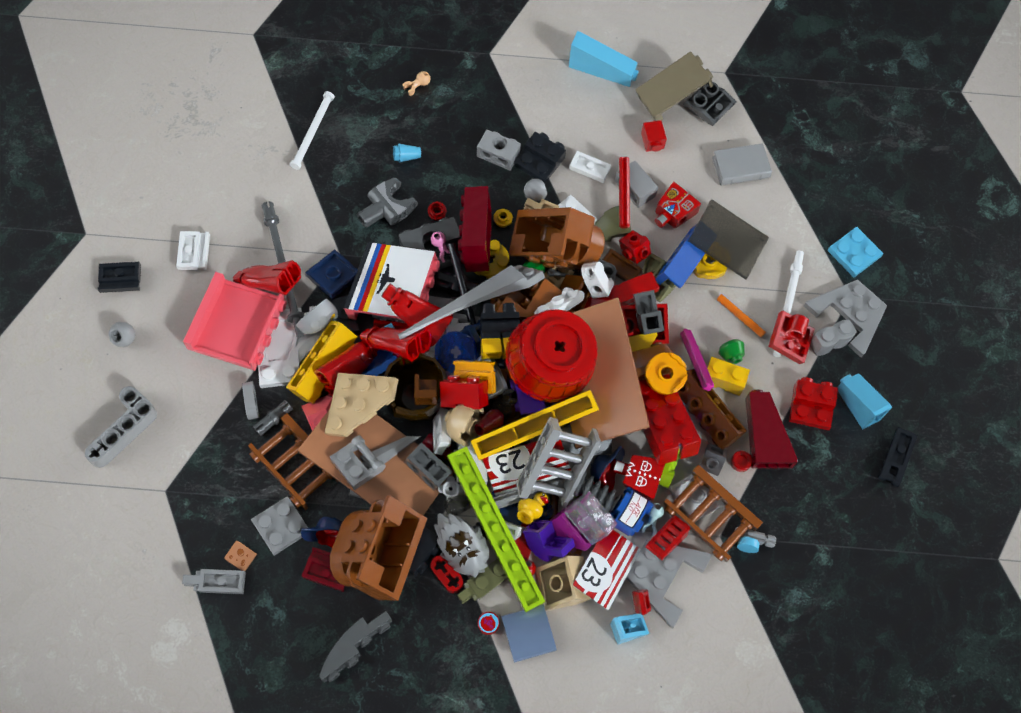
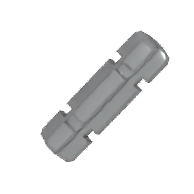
[735,527,776,548]

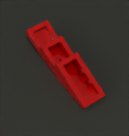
[584,271,659,309]

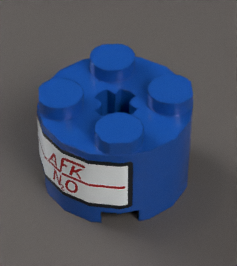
[606,486,653,536]

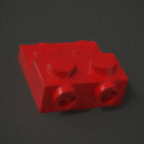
[789,377,838,430]

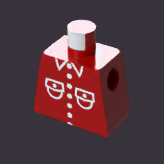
[613,455,666,501]

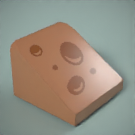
[224,540,257,571]

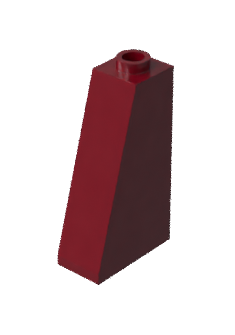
[745,389,798,469]

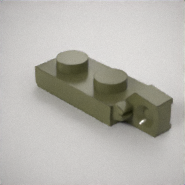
[457,559,508,604]

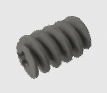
[574,472,623,515]

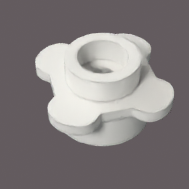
[438,476,463,501]

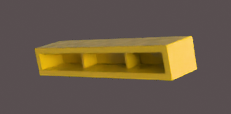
[471,389,599,460]

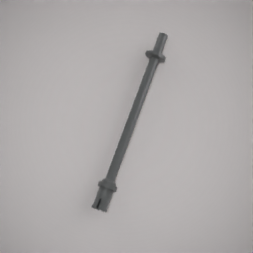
[261,201,305,337]

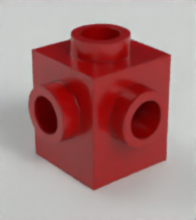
[619,230,651,264]

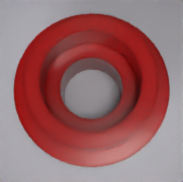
[428,201,447,220]

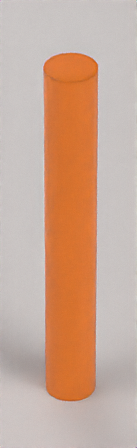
[717,294,766,338]

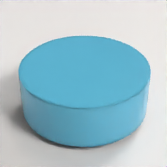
[737,537,760,553]

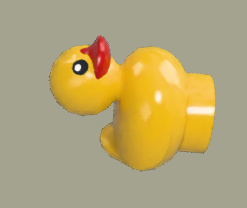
[517,492,548,524]

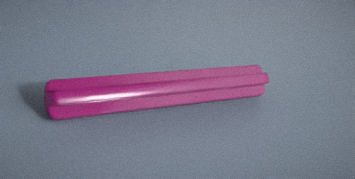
[680,328,714,391]

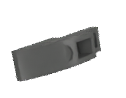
[319,611,392,683]

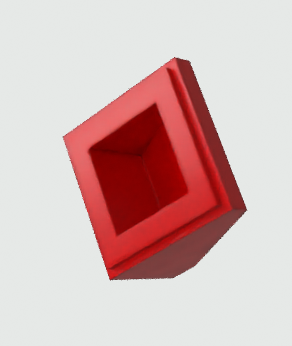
[632,589,651,615]

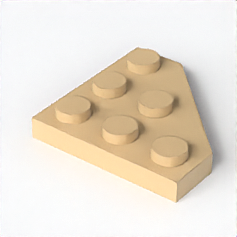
[324,373,398,437]

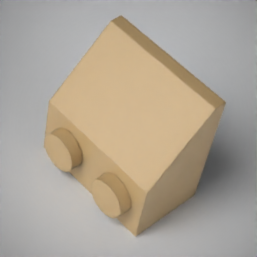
[536,556,591,611]

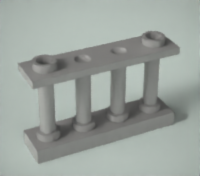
[516,417,601,508]

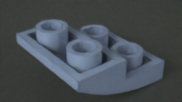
[501,605,557,663]

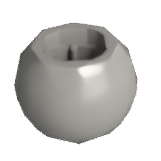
[524,179,547,202]
[108,322,135,347]

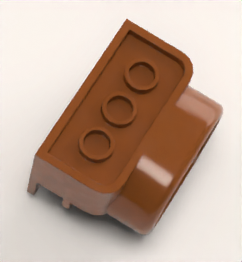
[509,207,605,270]
[330,495,427,601]

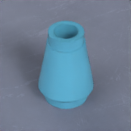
[393,144,421,163]

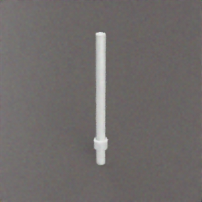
[773,250,804,357]

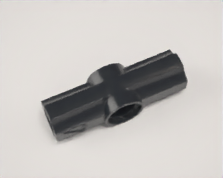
[434,269,484,303]

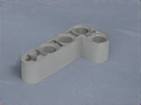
[85,386,157,468]

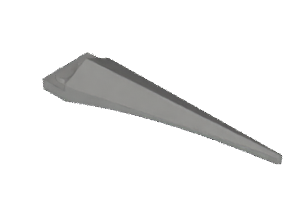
[398,265,545,340]

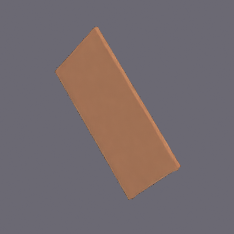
[557,298,650,449]
[298,409,454,515]

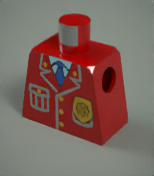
[654,182,701,228]

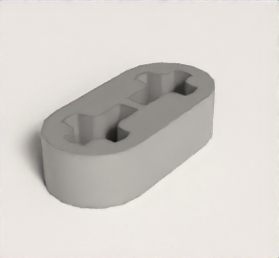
[242,381,259,420]

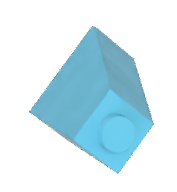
[837,373,892,430]

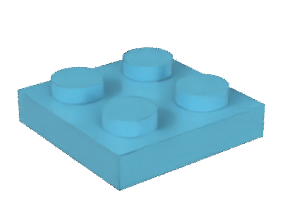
[827,227,883,278]

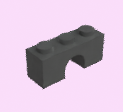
[399,217,462,250]

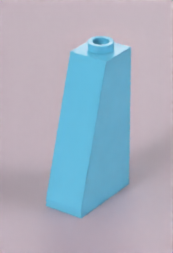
[569,31,639,87]

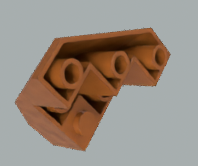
[490,278,562,320]

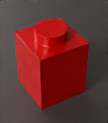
[641,120,667,152]

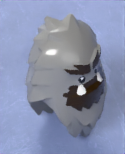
[434,513,489,578]

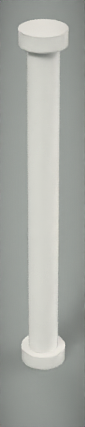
[290,91,335,170]

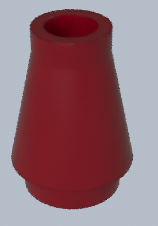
[474,409,505,436]

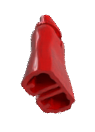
[233,260,301,295]
[381,283,453,347]
[360,327,431,362]
[314,340,380,397]

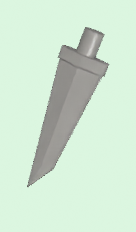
[360,436,421,469]

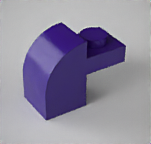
[523,519,575,562]

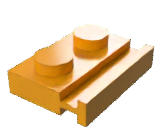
[453,360,496,394]

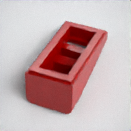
[646,515,690,560]

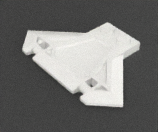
[257,306,336,388]

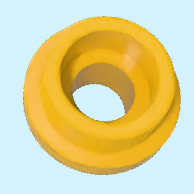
[493,209,513,228]

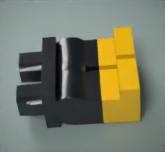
[480,303,520,359]

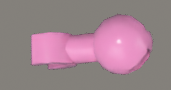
[430,232,450,263]

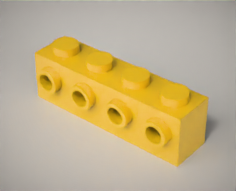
[286,321,358,404]

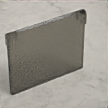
[688,199,769,280]

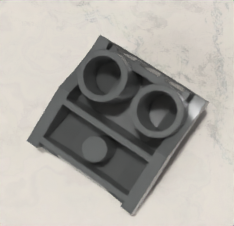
[683,82,737,126]

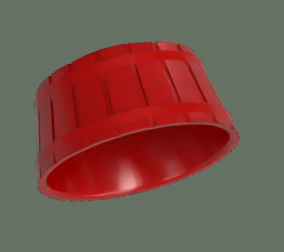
[505,309,598,402]

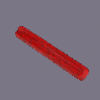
[619,156,630,229]

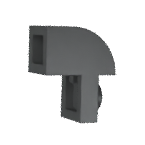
[633,290,664,335]

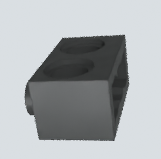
[404,442,452,491]

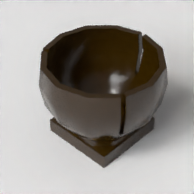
[384,353,447,421]

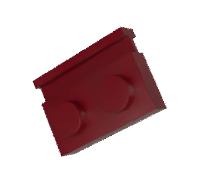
[301,547,345,592]

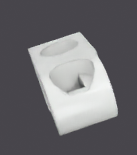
[581,262,615,298]

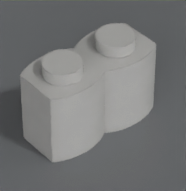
[810,320,857,356]

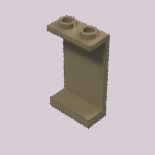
[635,51,713,121]

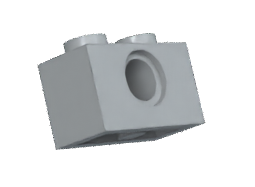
[477,130,521,171]

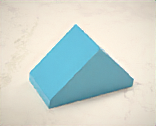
[610,614,649,645]

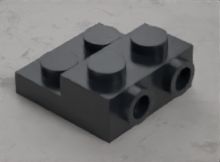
[514,131,566,184]

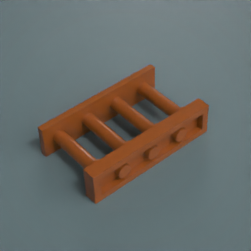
[248,413,339,510]
[663,465,763,562]

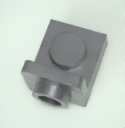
[700,442,728,476]

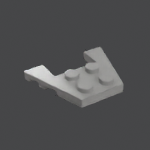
[804,279,887,357]
[626,540,712,629]

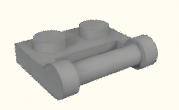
[330,435,386,490]

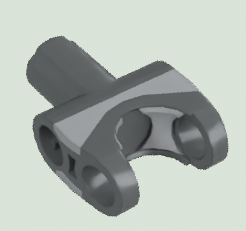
[357,178,418,228]

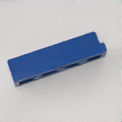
[655,222,717,288]

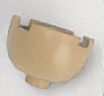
[445,404,484,447]

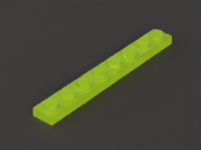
[447,446,545,612]

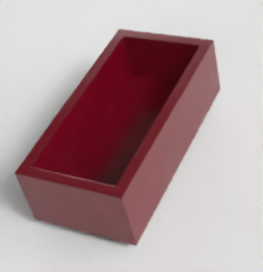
[458,186,492,272]

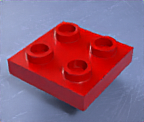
[768,310,815,364]

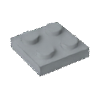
[251,496,308,556]

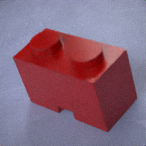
[440,375,488,410]

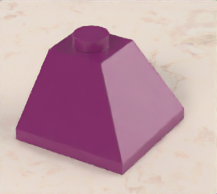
[550,495,606,551]

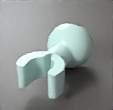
[641,503,664,537]

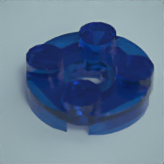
[435,331,477,373]

